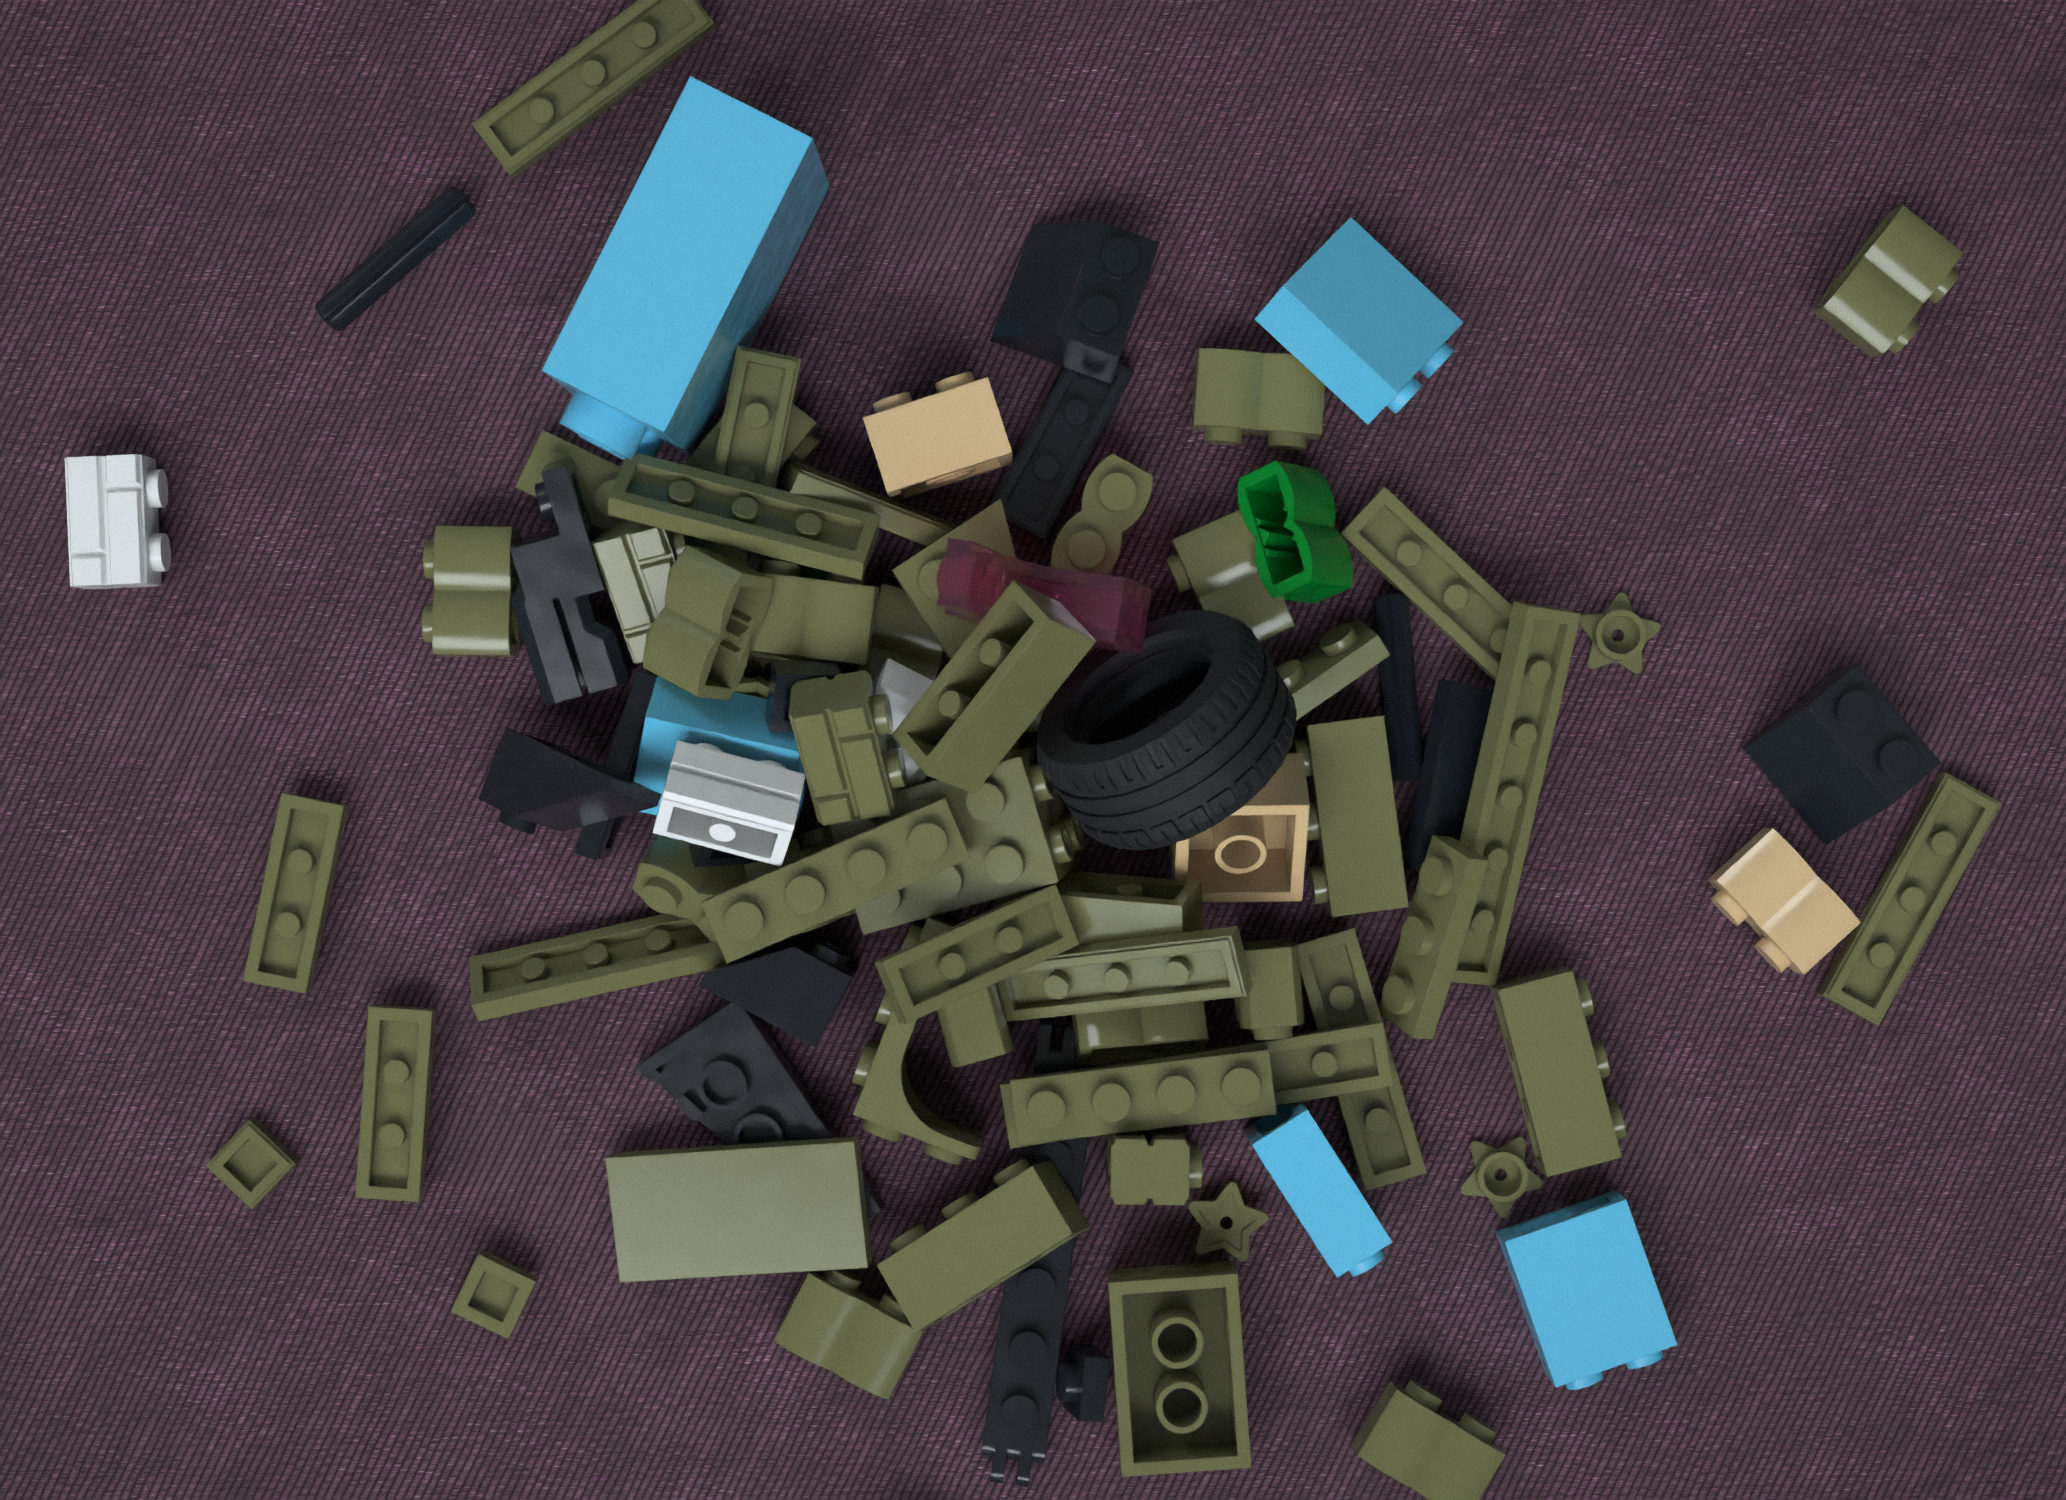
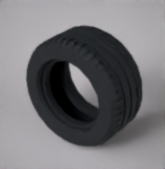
[1036,610,1297,851]

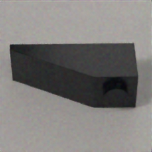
[478,727,662,834]

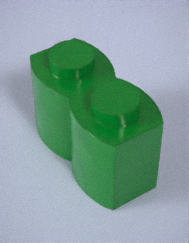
[1238,461,1353,604]

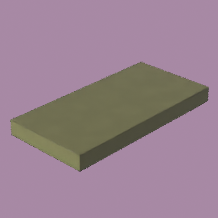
[605,1136,872,1282]

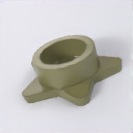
[1579,593,1660,674]
[1460,1137,1543,1218]
[1187,1179,1269,1262]

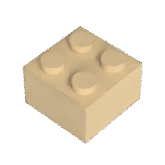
[863,372,1013,501]
[1169,753,1310,903]

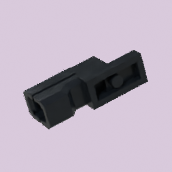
[510,457,632,705]

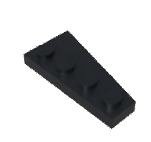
[635,1002,886,1219]

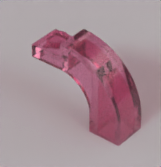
[936,538,1152,654]

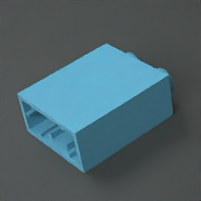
[542,76,830,460]

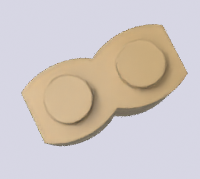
[1708,828,1861,975]

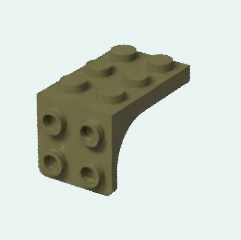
[829,742,1084,935]
[852,914,982,1165]

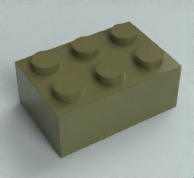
[1106,1261,1251,1477]

